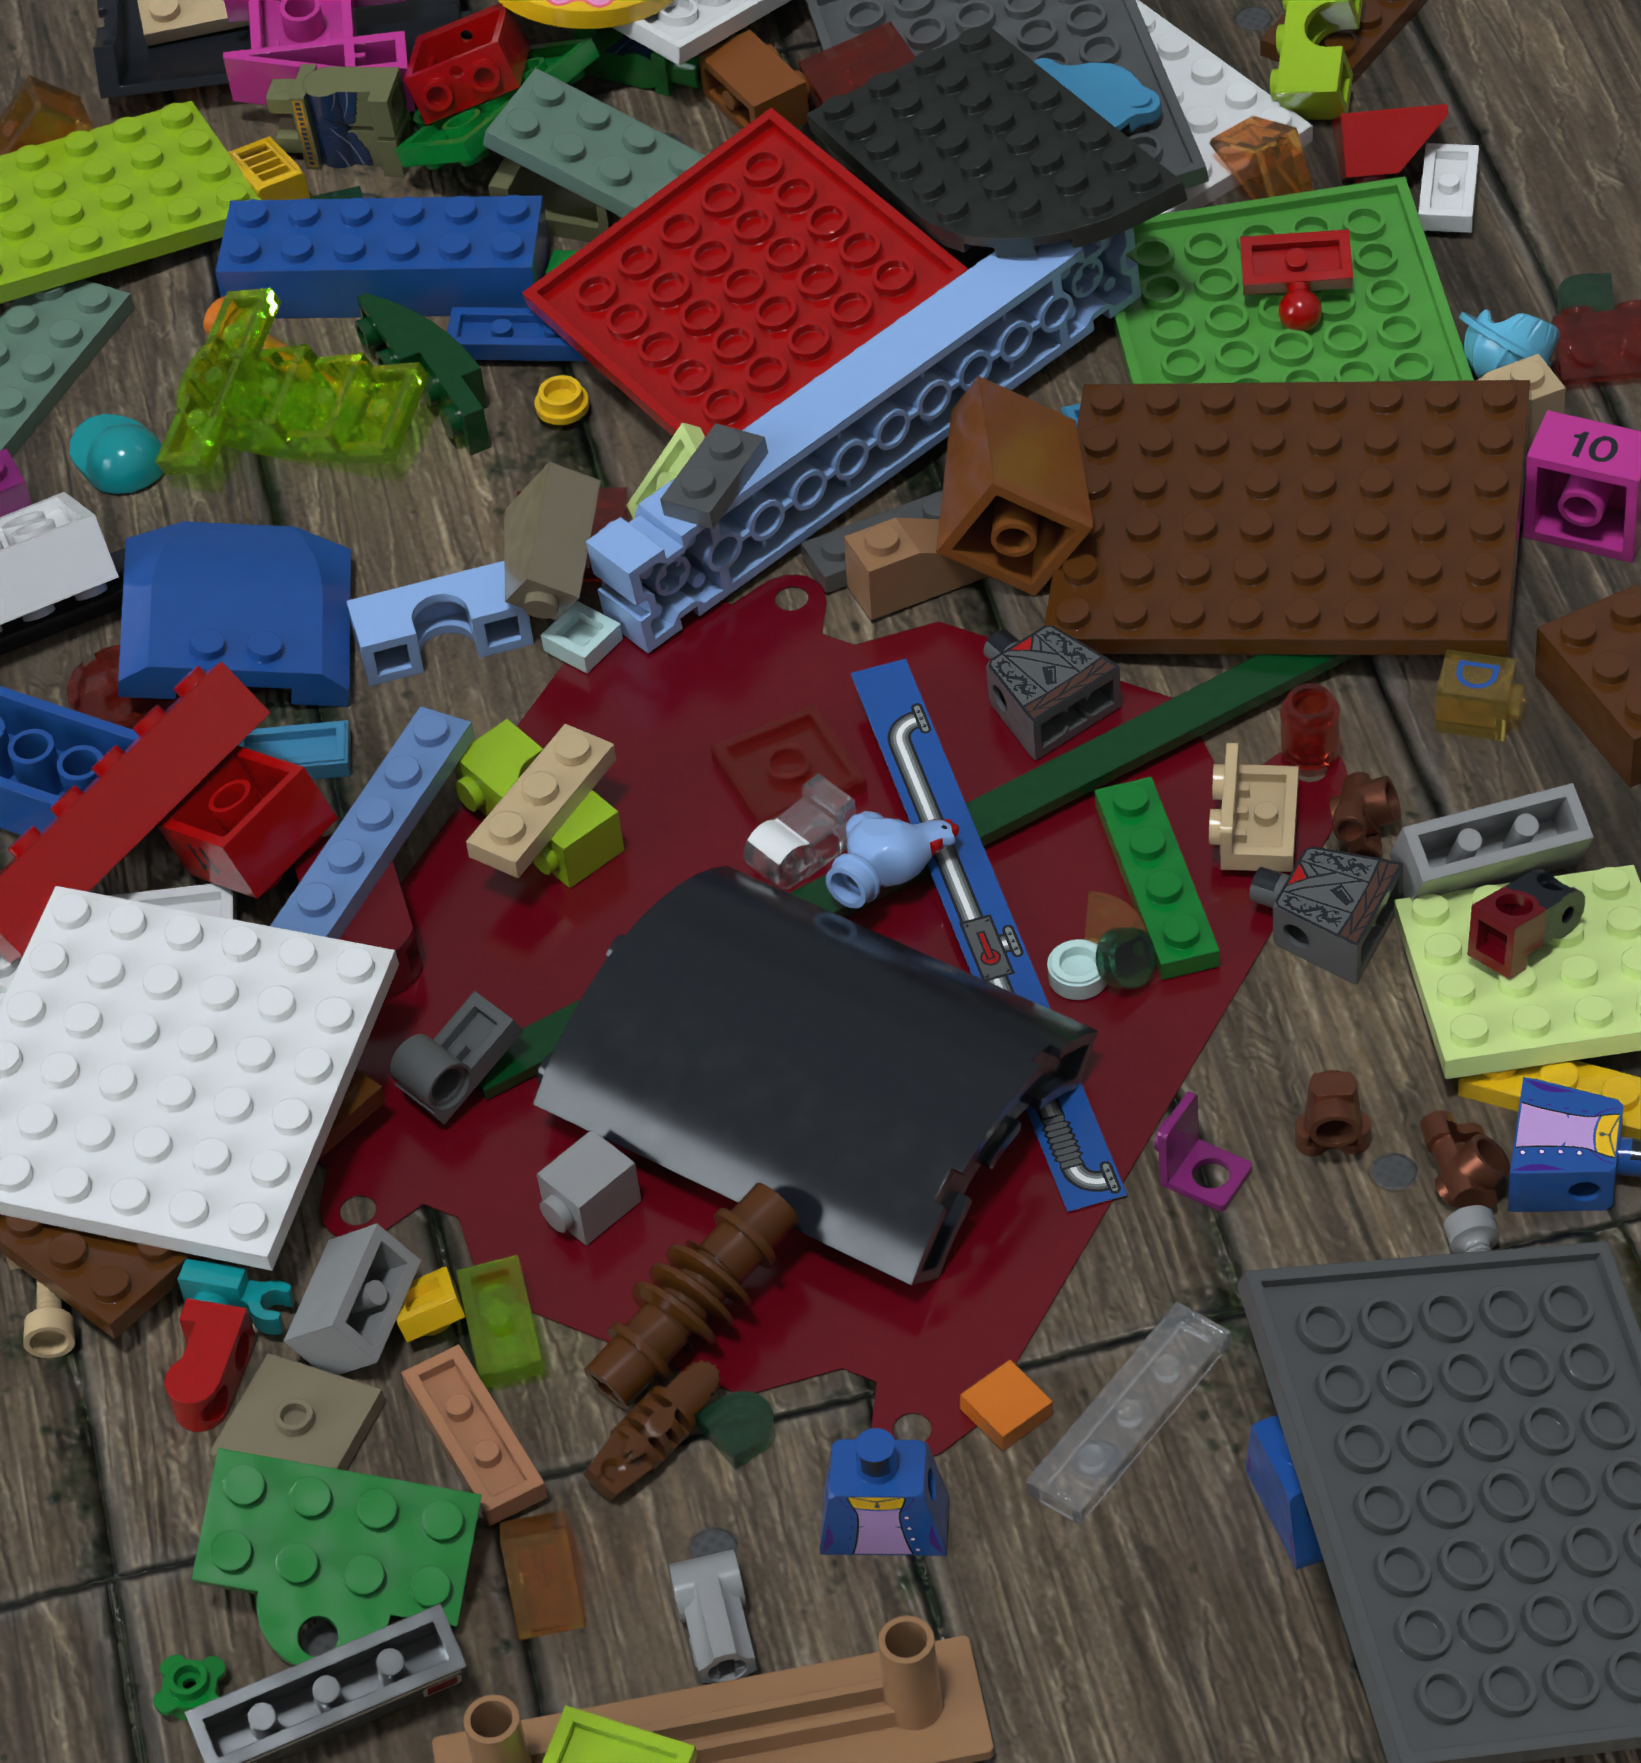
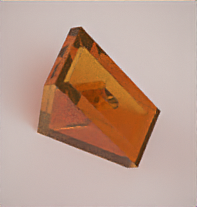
[1209,116,1314,200]
[500,1510,585,1640]

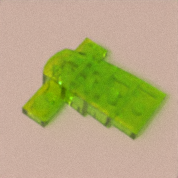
[155,288,429,475]

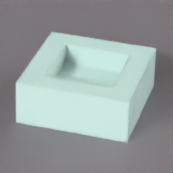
[541,601,623,674]

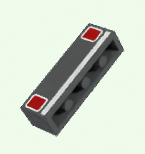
[184,1604,468,1763]

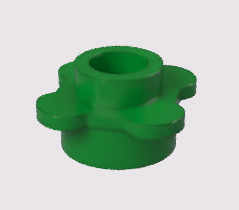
[153,1654,227,1721]

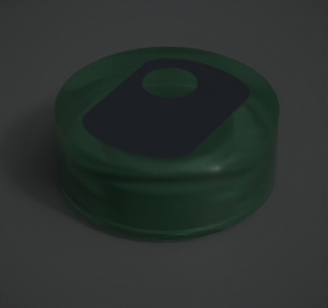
[1095,927,1156,988]

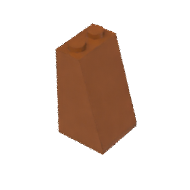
[936,376,1093,596]

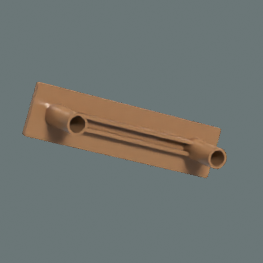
[432,1615,994,1763]

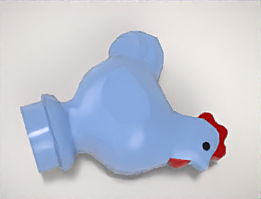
[826,811,960,908]

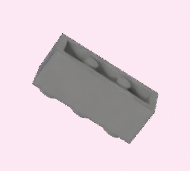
[1389,783,1594,902]

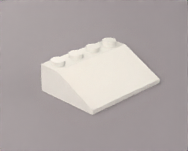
[0,492,119,633]

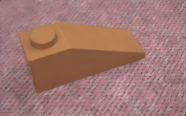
[844,518,990,620]

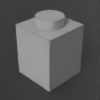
[537,1129,642,1246]

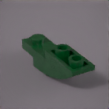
[355,293,491,455]

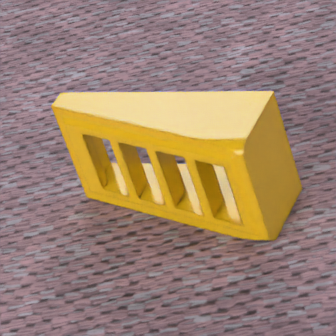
[228,136,310,200]

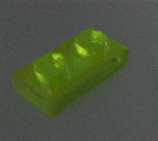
[456,1255,545,1388]

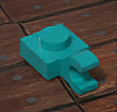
[178,1259,295,1335]

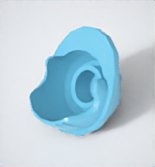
[1459,309,1560,379]

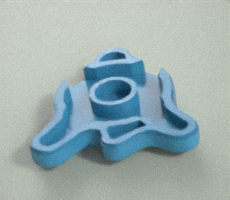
[1034,58,1162,133]

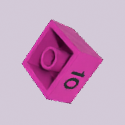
[1523,410,1641,563]

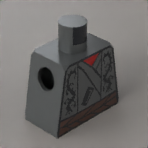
[984,626,1121,760]
[1249,846,1403,984]

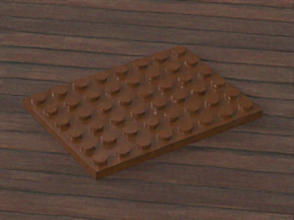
[1044,380,1532,655]

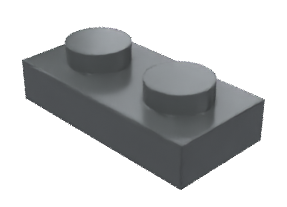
[660,423,768,529]

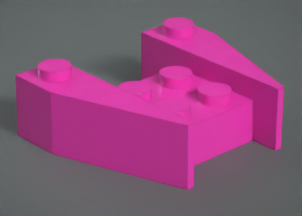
[223,0,415,112]

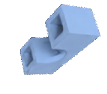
[346,561,534,687]

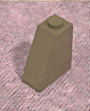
[504,462,601,620]

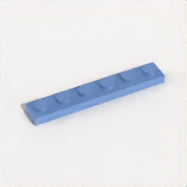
[270,706,475,939]

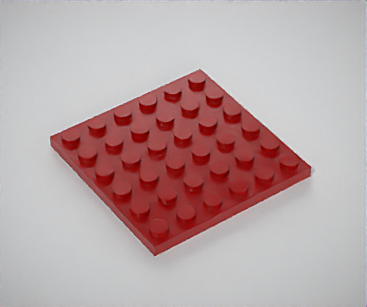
[522,108,969,437]

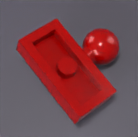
[1240,229,1353,332]

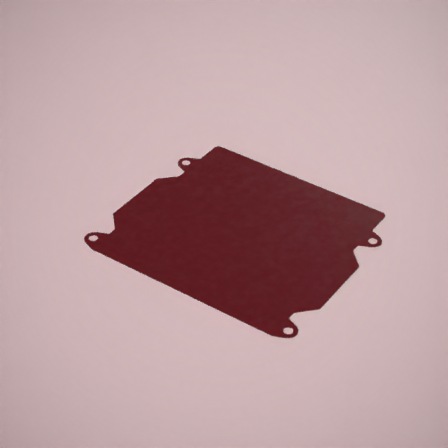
[317,575,1347,1457]

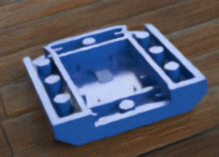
[118,521,351,707]

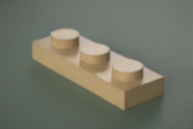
[466,724,617,878]

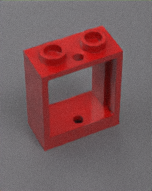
[404,3,531,125]

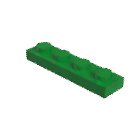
[1094,777,1220,980]

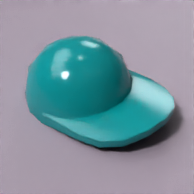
[69,414,168,494]

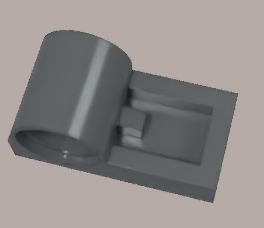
[390,991,524,1125]

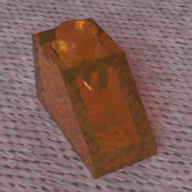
[0,75,93,155]

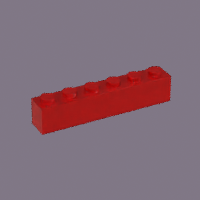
[0,661,271,963]

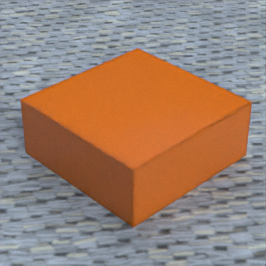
[960,1360,1053,1451]

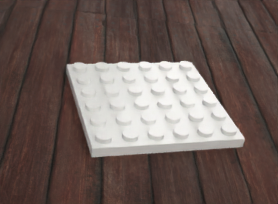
[0,886,399,1271]

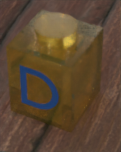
[1435,649,1526,742]

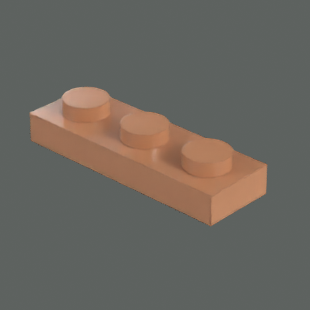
[401,1344,548,1526]

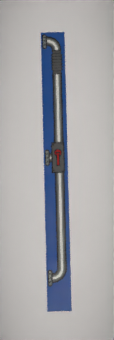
[850,658,1127,1212]

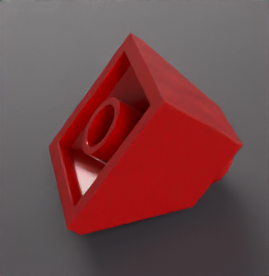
[1332,104,1448,184]

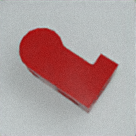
[164,1298,257,1432]

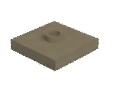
[208,1353,385,1470]

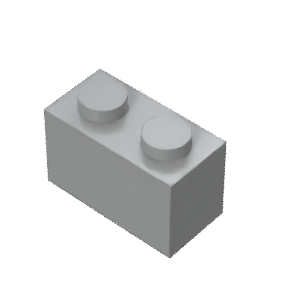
[283,1223,421,1375]

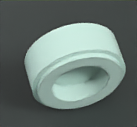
[1047,939,1109,1000]

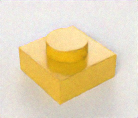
[396,1266,466,1343]

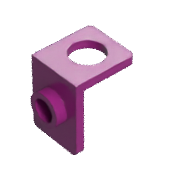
[1154,1091,1252,1211]

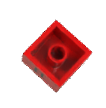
[156,745,338,899]

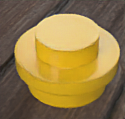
[534,375,589,425]

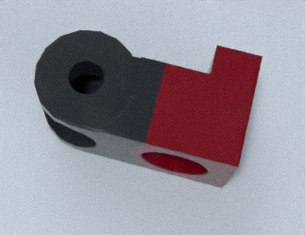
[1467,869,1585,979]

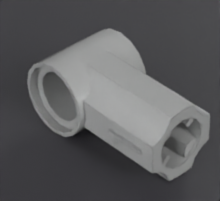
[668,1549,757,1684]

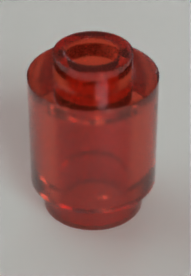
[1280,683,1340,771]

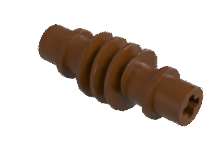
[584,1182,799,1409]

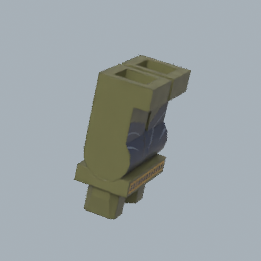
[266,64,414,178]

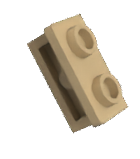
[1209,743,1299,872]

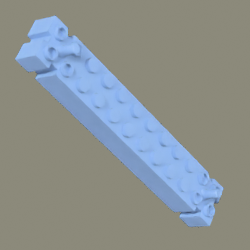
[585,228,1141,653]

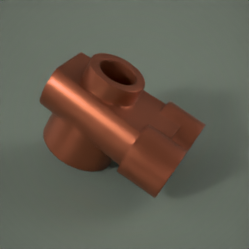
[1330,772,1401,858]
[1295,1070,1371,1156]
[1420,1110,1511,1209]

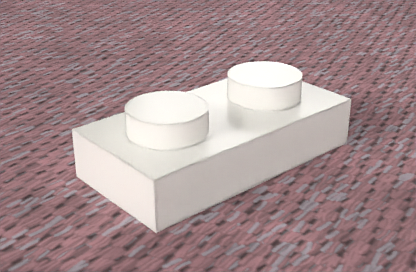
[1418,143,1479,233]

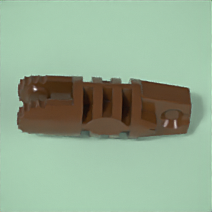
[583,1360,721,1501]

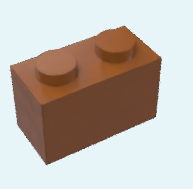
[698,29,811,130]

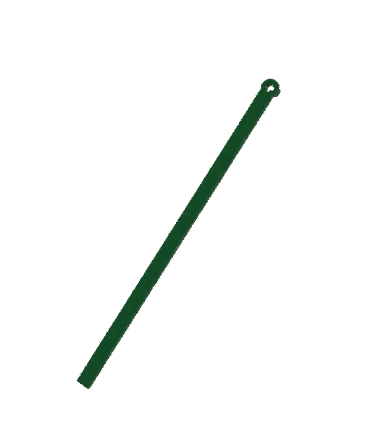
[477,654,1357,1100]

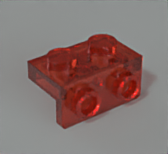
[1551,300,1641,385]

